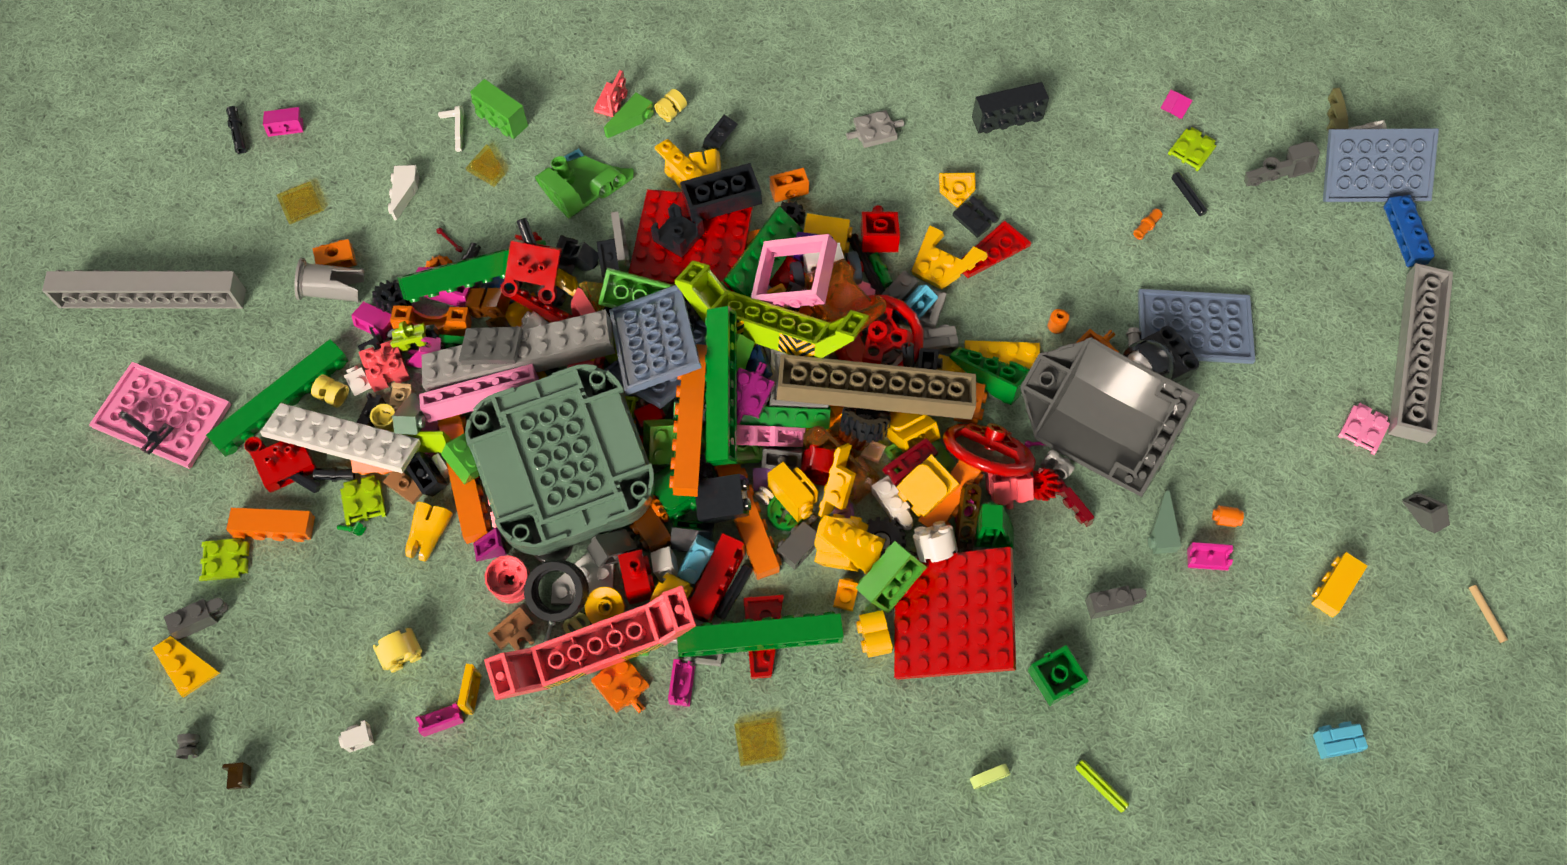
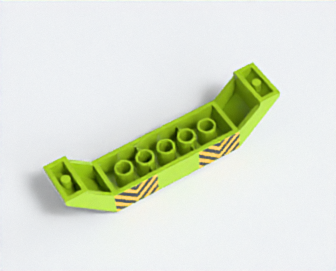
[675,261,869,358]

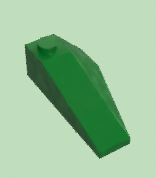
[949,347,1030,405]

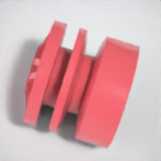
[485,555,530,604]

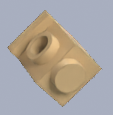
[389,383,415,412]

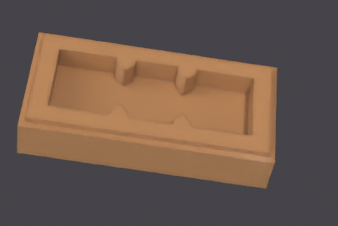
[383,471,423,505]

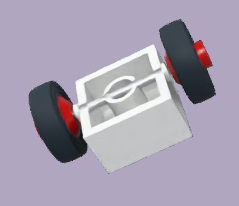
[789,243,864,290]

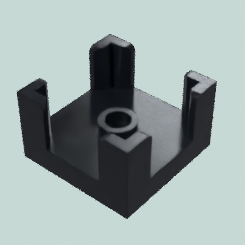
[650,203,705,258]

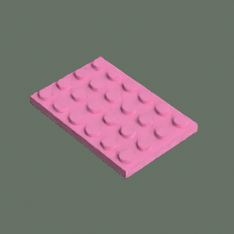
[89,362,232,469]

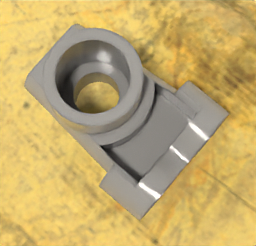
[1040,449,1075,480]

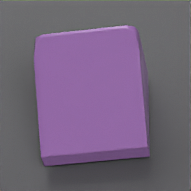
[753,468,772,491]

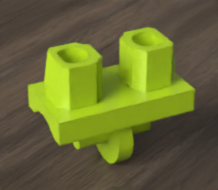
[390,321,427,351]

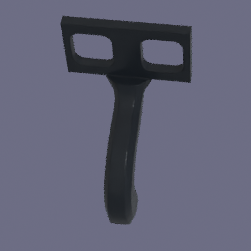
[118,410,174,455]

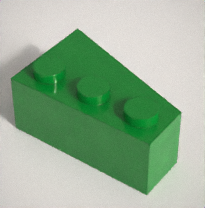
[975,502,1014,549]

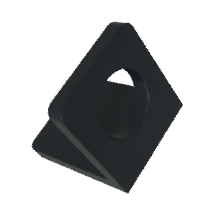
[358,327,384,351]

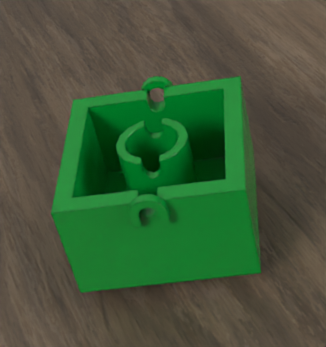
[1027,645,1089,706]

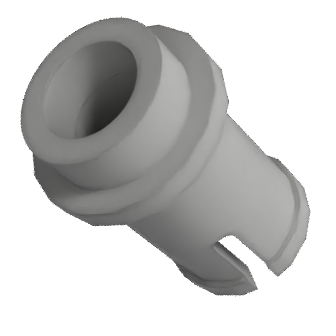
[1126,327,1141,346]

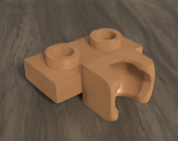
[488,607,535,651]

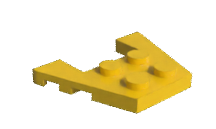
[912,226,988,290]

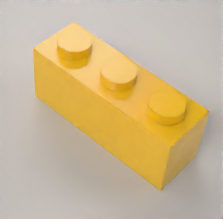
[1311,552,1368,618]

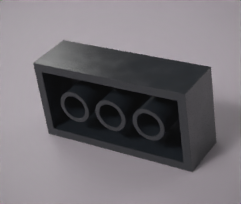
[972,82,1049,134]
[680,163,762,223]

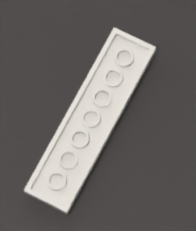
[260,403,421,473]

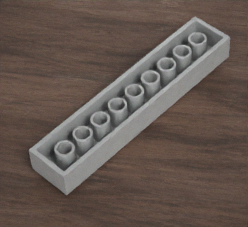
[1388,263,1453,444]
[42,270,246,309]
[422,310,616,392]

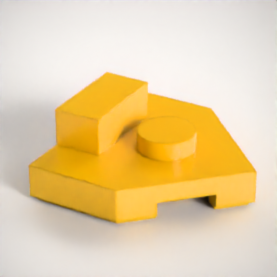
[939,173,976,208]

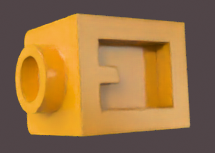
[833,578,858,612]

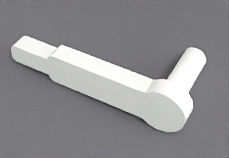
[438,106,464,152]

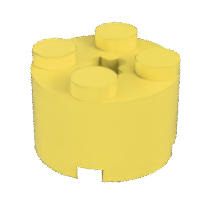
[373,628,422,673]

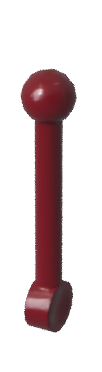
[436,227,463,253]

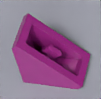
[473,528,507,562]

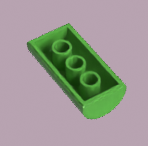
[598,268,674,308]

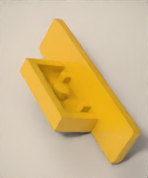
[655,139,705,189]
[818,443,856,517]

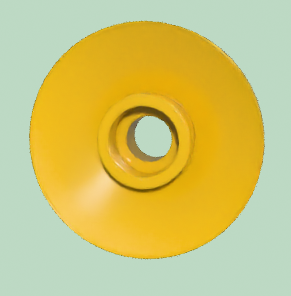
[585,587,625,624]

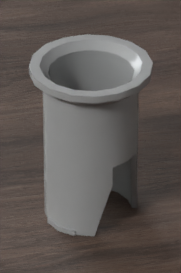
[294,258,364,303]

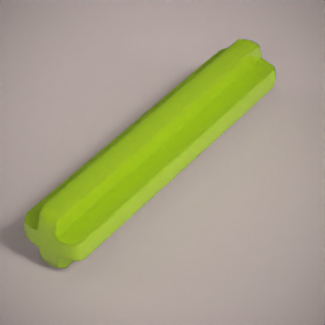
[1075,760,1129,812]

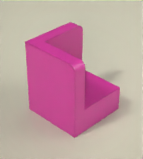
[1161,90,1193,119]

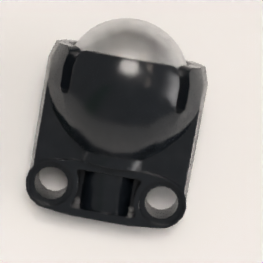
[1123,326,1199,383]

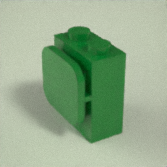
[654,464,697,523]

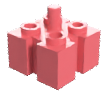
[359,340,411,392]
[985,463,1034,509]

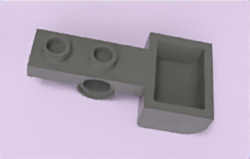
[1244,142,1320,187]

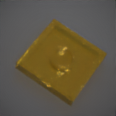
[277,181,323,224]
[734,717,782,767]

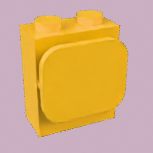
[804,213,853,256]
[887,411,941,453]
[897,454,960,517]
[768,462,818,522]
[814,514,868,572]

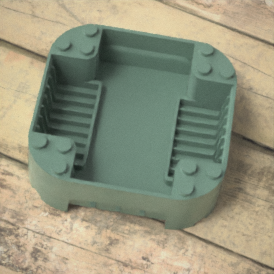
[465,364,655,555]

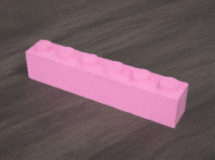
[419,364,539,423]

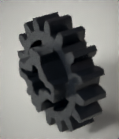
[372,280,412,314]

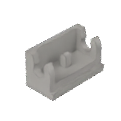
[919,290,947,329]

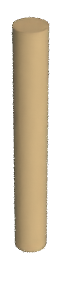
[1469,585,1508,643]

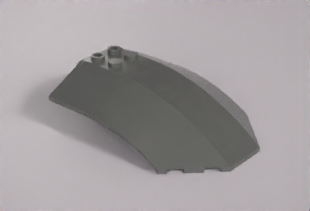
[1020,337,1200,497]

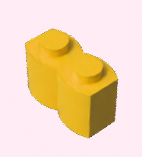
[856,610,893,658]

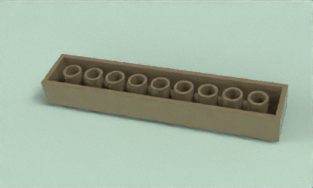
[776,354,976,419]

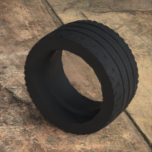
[524,560,589,622]

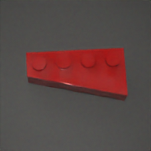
[688,533,745,623]

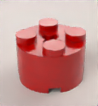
[800,445,836,486]

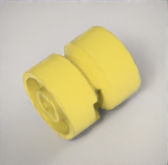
[654,89,687,122]
[311,375,349,408]
[370,404,395,432]

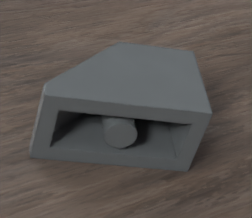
[1402,492,1450,533]

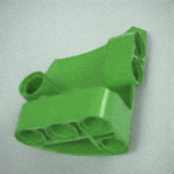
[535,156,634,219]

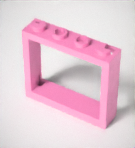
[751,234,838,308]

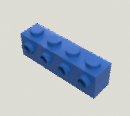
[1384,195,1435,267]

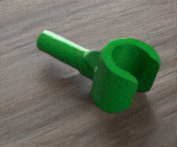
[337,522,366,536]

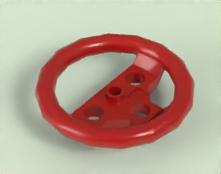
[834,295,924,367]
[943,423,1036,477]

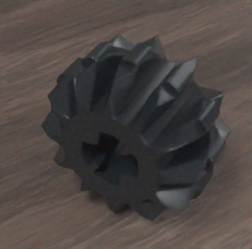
[777,200,806,226]

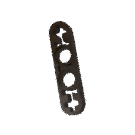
[953,482,981,553]

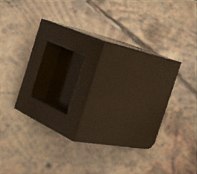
[222,762,252,790]

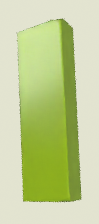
[402,431,452,453]

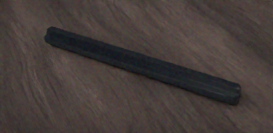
[848,233,900,324]

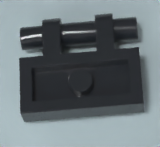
[952,196,999,238]

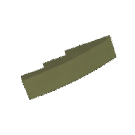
[1326,87,1349,132]

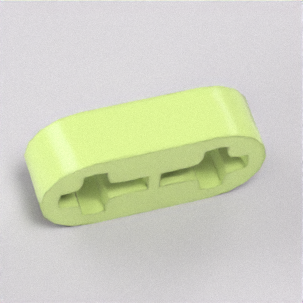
[970,764,1011,789]

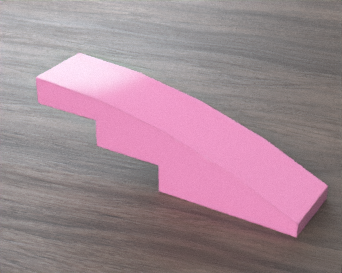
[737,425,805,447]

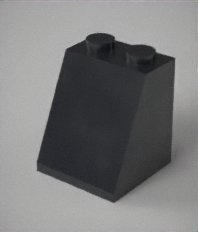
[695,474,751,524]

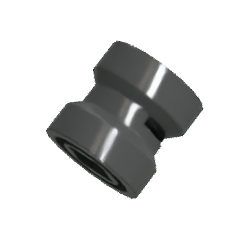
[176,733,200,759]

